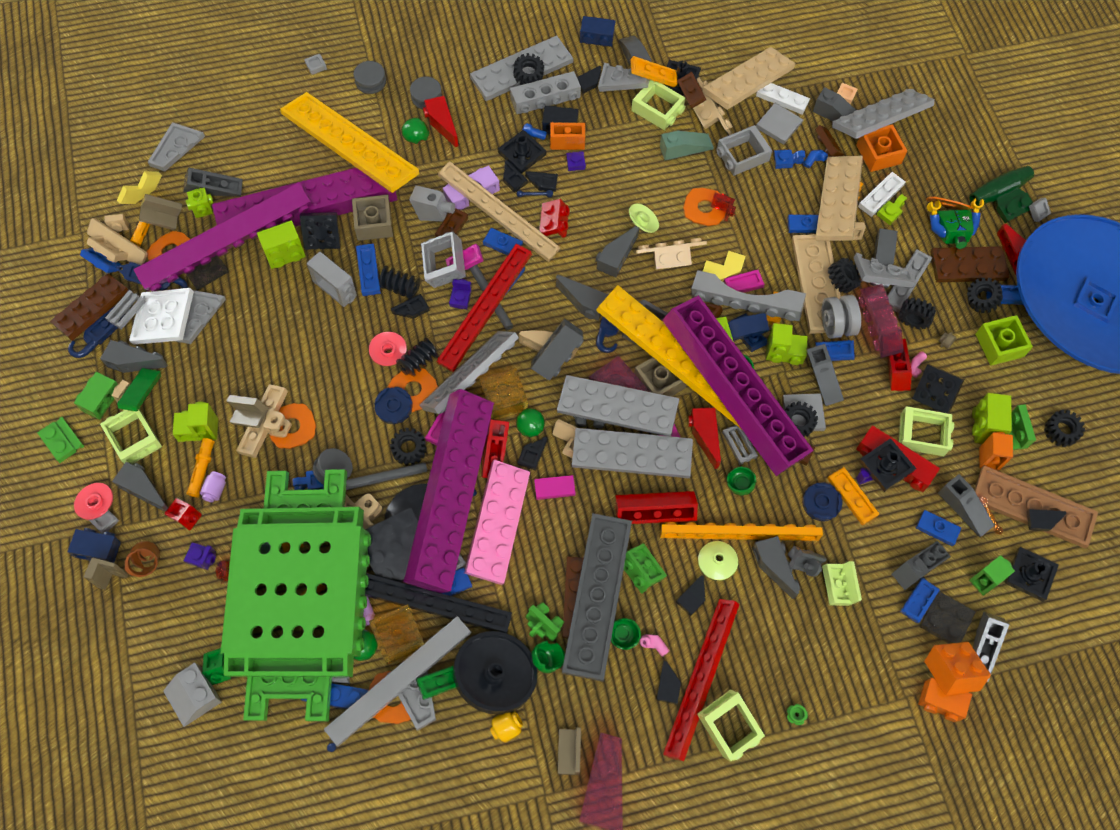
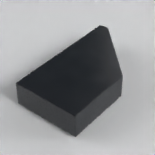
[577,66,601,94]
[503,160,528,193]
[526,171,558,192]
[391,294,430,319]
[517,437,548,471]
[1027,509,1066,531]
[676,575,705,616]
[656,661,681,705]

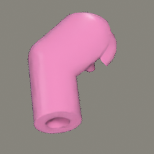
[910,352,927,378]
[640,634,670,657]

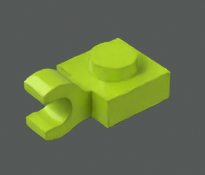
[877,194,907,225]

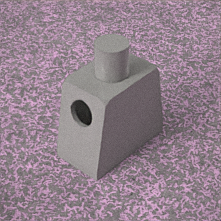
[409,185,455,221]

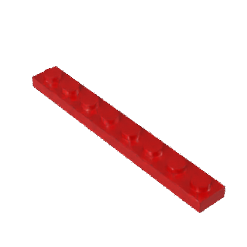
[437,244,532,372]
[663,599,740,762]

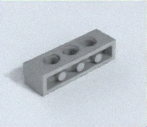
[510,71,581,114]

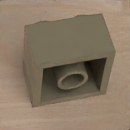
[352,195,393,241]
[634,358,686,396]

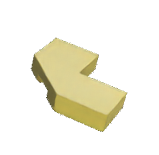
[117,171,162,204]
[703,251,746,281]

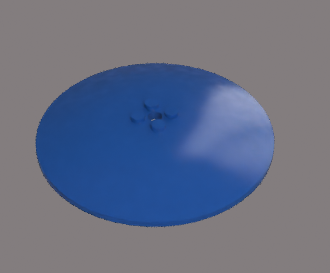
[1016,214,1120,374]

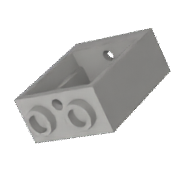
[716,125,772,176]
[421,231,466,288]
[307,252,357,307]

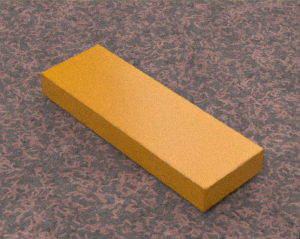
[630,56,677,87]
[827,467,879,526]

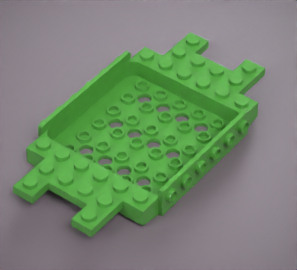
[220,469,371,721]

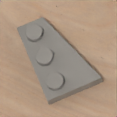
[598,63,650,92]
[148,122,205,171]
[854,253,916,288]
[177,290,226,344]
[387,671,436,731]

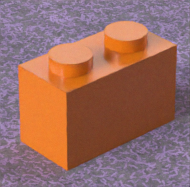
[550,123,585,150]
[979,432,1013,471]
[918,677,972,722]

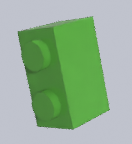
[74,372,118,420]
[969,555,1015,596]

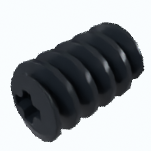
[379,265,421,299]
[396,337,438,377]

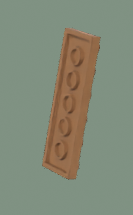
[974,465,1098,549]

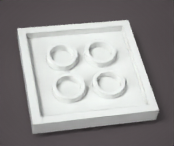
[129,288,194,344]

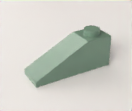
[660,131,714,160]

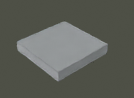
[756,103,803,145]
[782,393,826,431]

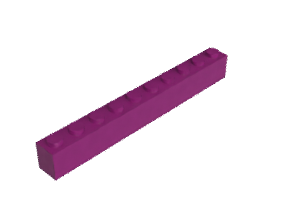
[133,183,311,292]

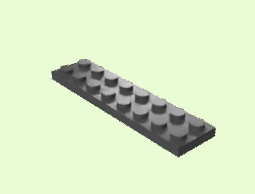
[562,513,632,682]

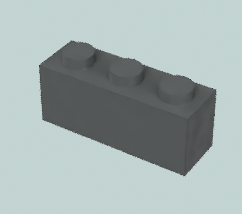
[531,318,584,381]

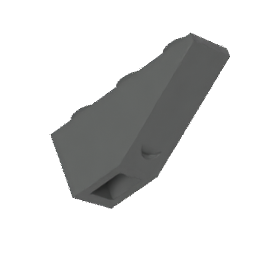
[100,340,168,373]
[807,344,844,406]
[938,474,995,537]
[752,536,800,599]
[892,541,951,590]

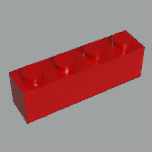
[856,425,940,493]
[615,491,698,524]

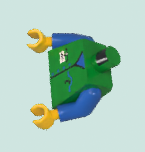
[927,198,984,249]

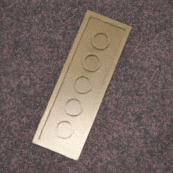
[702,47,795,110]
[816,156,863,241]
[792,234,841,334]

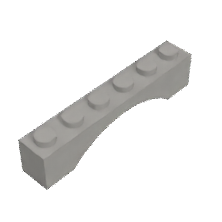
[691,270,806,322]

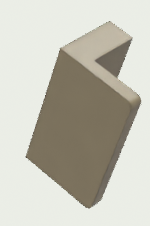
[139,194,182,230]
[226,395,269,428]
[84,558,128,590]
[558,727,581,775]

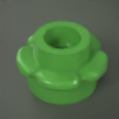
[787,704,808,725]

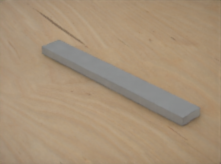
[324,616,471,747]

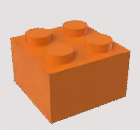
[856,124,907,172]
[924,642,991,695]

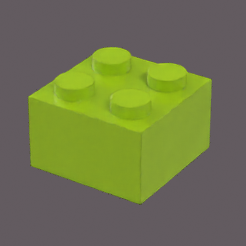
[257,220,306,269]
[975,315,1033,366]
[972,393,1012,444]

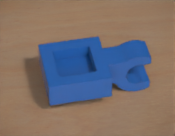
[773,150,806,169]
[292,471,324,490]

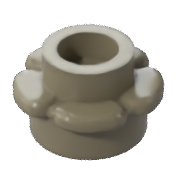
[939,332,956,349]

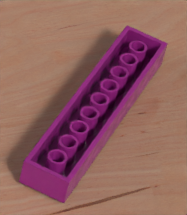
[212,168,398,227]
[662,295,814,476]
[404,389,494,593]

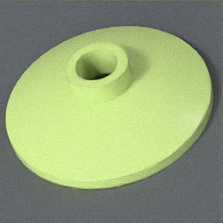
[629,203,659,233]
[698,541,738,580]

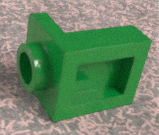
[202,648,231,685]

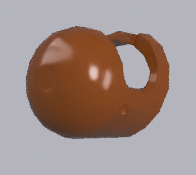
[124,541,160,577]

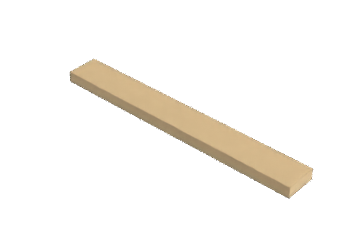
[438,161,560,262]

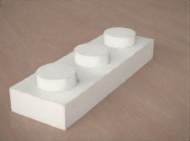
[756,83,810,115]
[858,172,906,217]

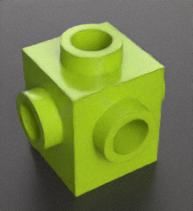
[186,187,214,218]

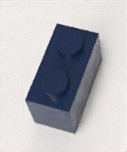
[580,16,616,47]
[67,528,121,563]

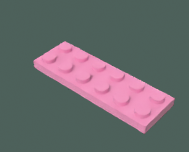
[464,460,530,585]

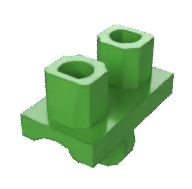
[525,603,564,642]

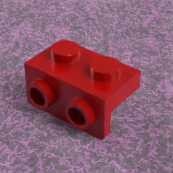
[539,199,570,238]

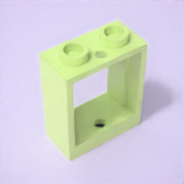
[631,80,686,131]
[898,406,954,457]
[100,409,162,464]
[697,689,765,761]

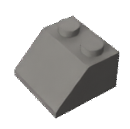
[163,663,222,727]

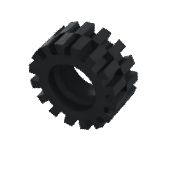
[513,53,544,85]
[828,258,862,293]
[967,278,1003,313]
[898,298,936,329]
[784,401,818,437]
[1044,410,1085,447]
[390,428,427,466]

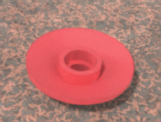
[369,332,407,366]
[74,483,113,520]

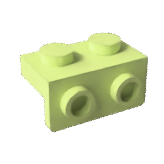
[822,561,862,606]

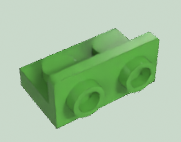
[1009,404,1036,450]
[623,543,667,593]

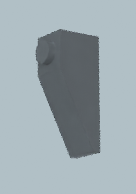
[813,87,856,121]
[183,167,243,197]
[595,226,639,278]
[556,274,608,321]
[112,462,169,512]
[973,612,1010,682]

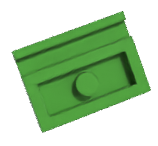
[37,416,84,463]

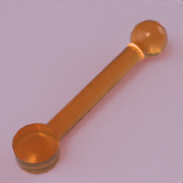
[980,497,1003,534]

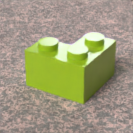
[766,323,808,365]
[173,401,218,442]

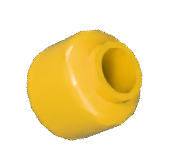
[490,711,523,743]

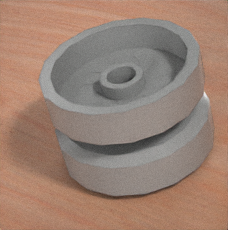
[822,295,861,339]

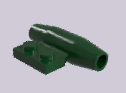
[969,166,1034,224]

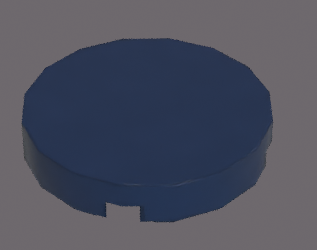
[374,387,413,424]
[802,483,843,521]

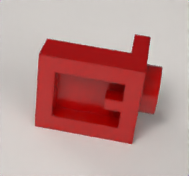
[164,498,202,530]

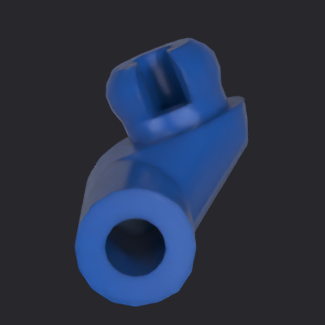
[522,123,547,140]
[803,150,828,168]

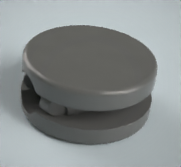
[354,61,386,94]
[410,76,442,109]
[313,448,353,485]

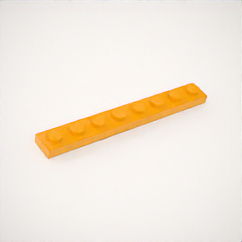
[660,522,823,541]

